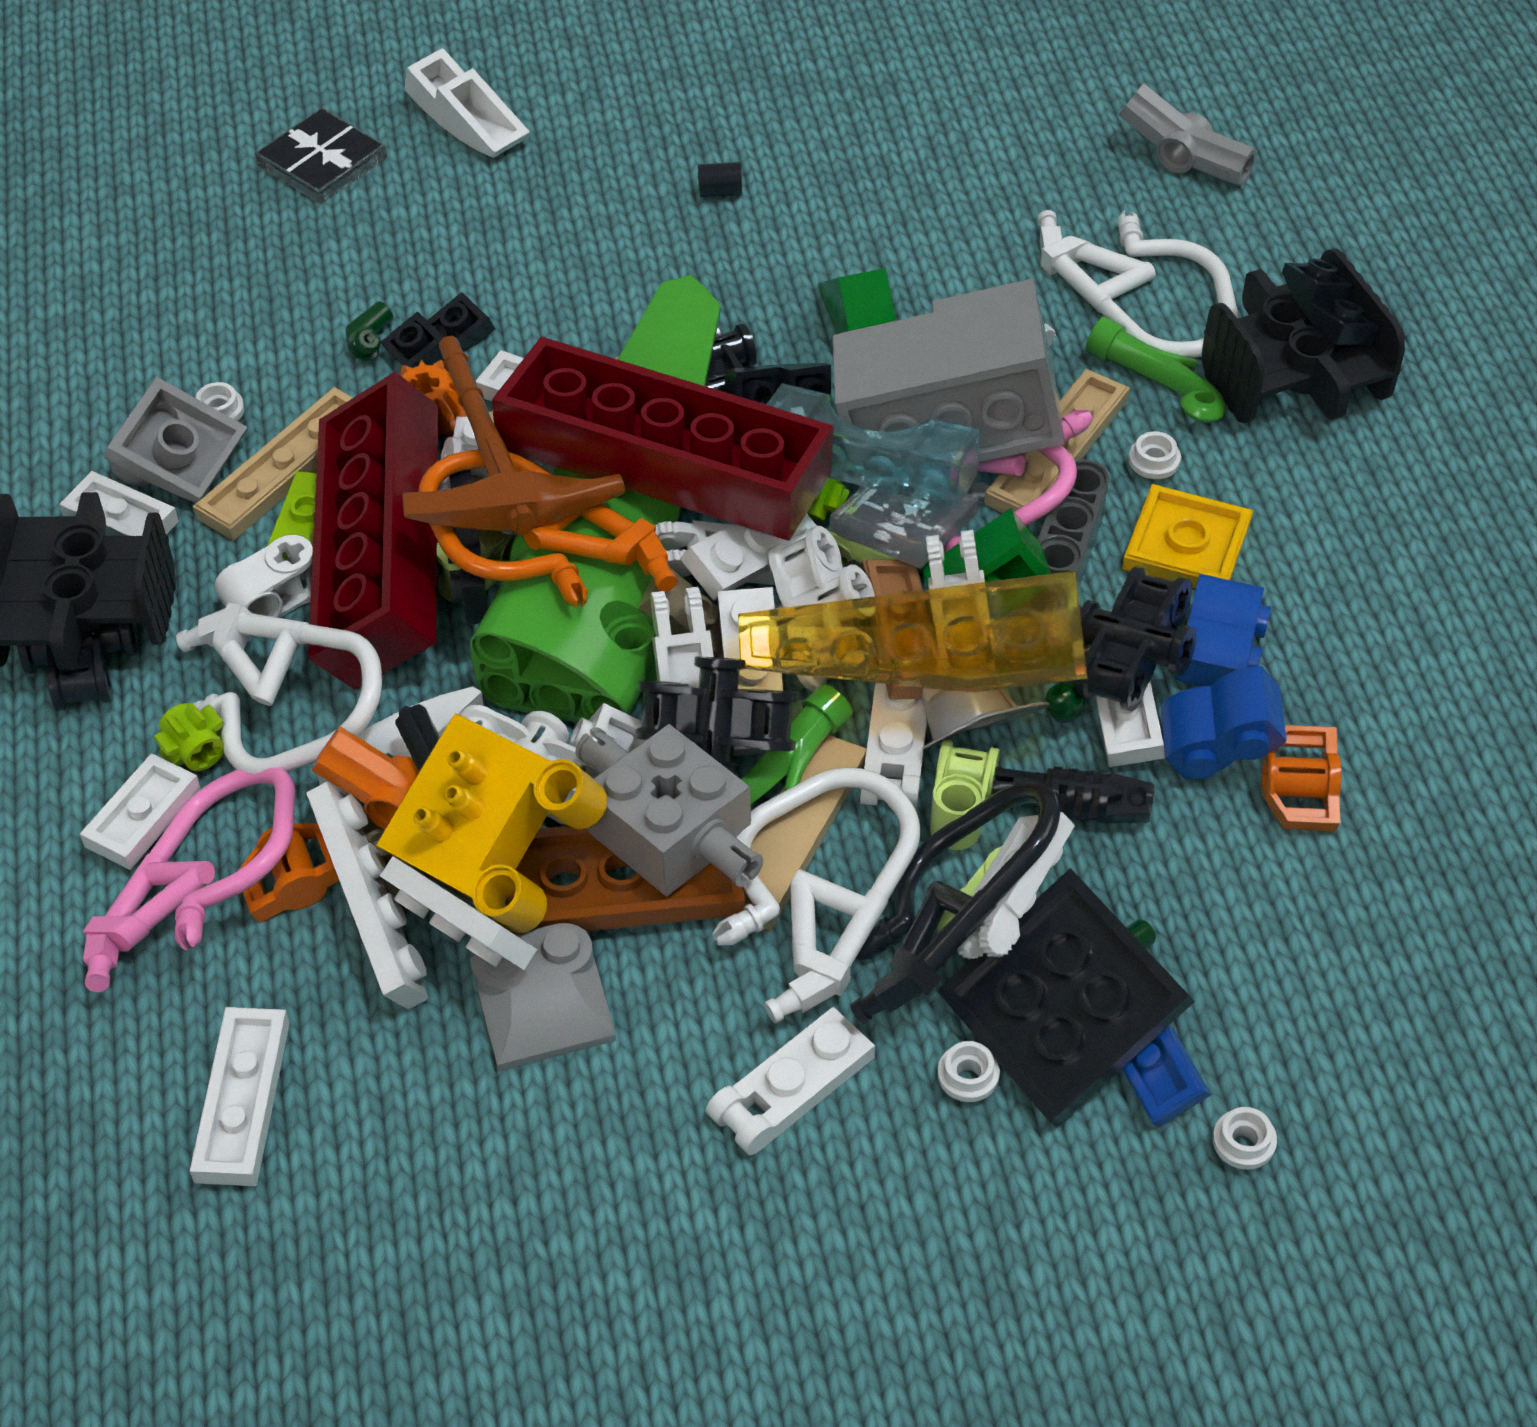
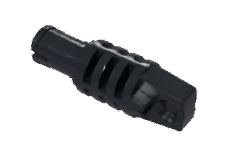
[992,766,1154,824]

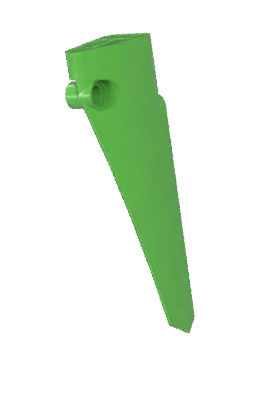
[470,275,721,723]

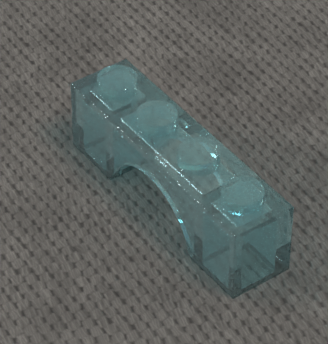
[767,384,981,509]

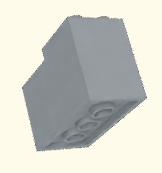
[833,278,1065,488]

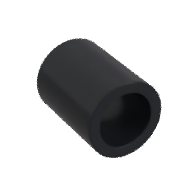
[698,162,742,198]

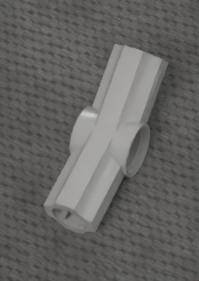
[1119,83,1258,187]

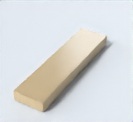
[984,369,1130,525]
[193,387,353,541]
[744,735,867,931]

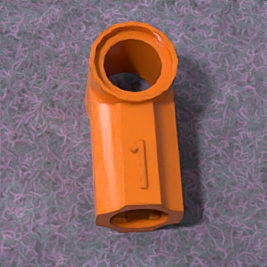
[311,726,419,830]

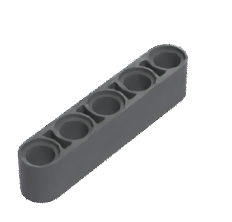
[1003,460,1109,685]

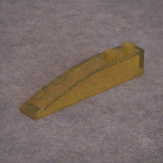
[738,571,1087,693]

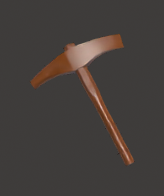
[402,336,625,535]

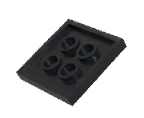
[937,868,1195,1128]

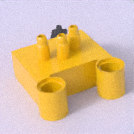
[376,704,607,934]

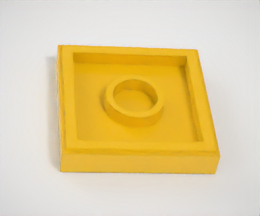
[1122,484,1253,589]

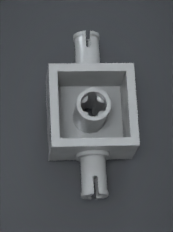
[575,724,763,897]

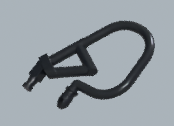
[850,782,1060,1024]

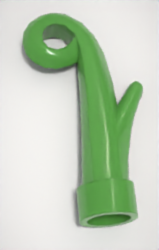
[1085,316,1226,423]
[741,683,853,804]

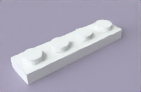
[306,782,429,1010]

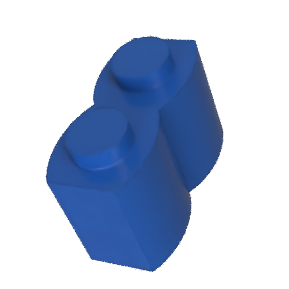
[1175,574,1271,686]
[1161,666,1287,779]

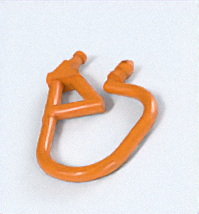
[418,449,678,608]

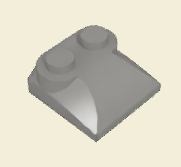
[104,376,247,503]
[470,923,617,1071]

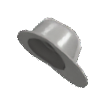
[921,668,1049,750]

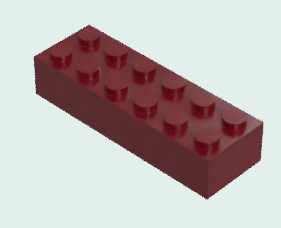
[492,336,834,541]
[308,371,438,690]

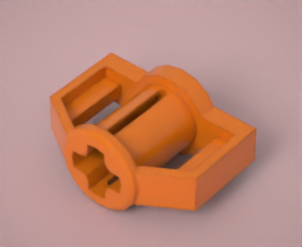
[1261,725,1341,831]
[238,823,339,923]

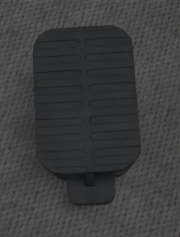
[1201,248,1405,423]
[0,492,176,670]

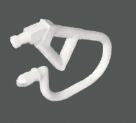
[1038,210,1238,358]
[176,603,382,774]
[712,768,920,1024]

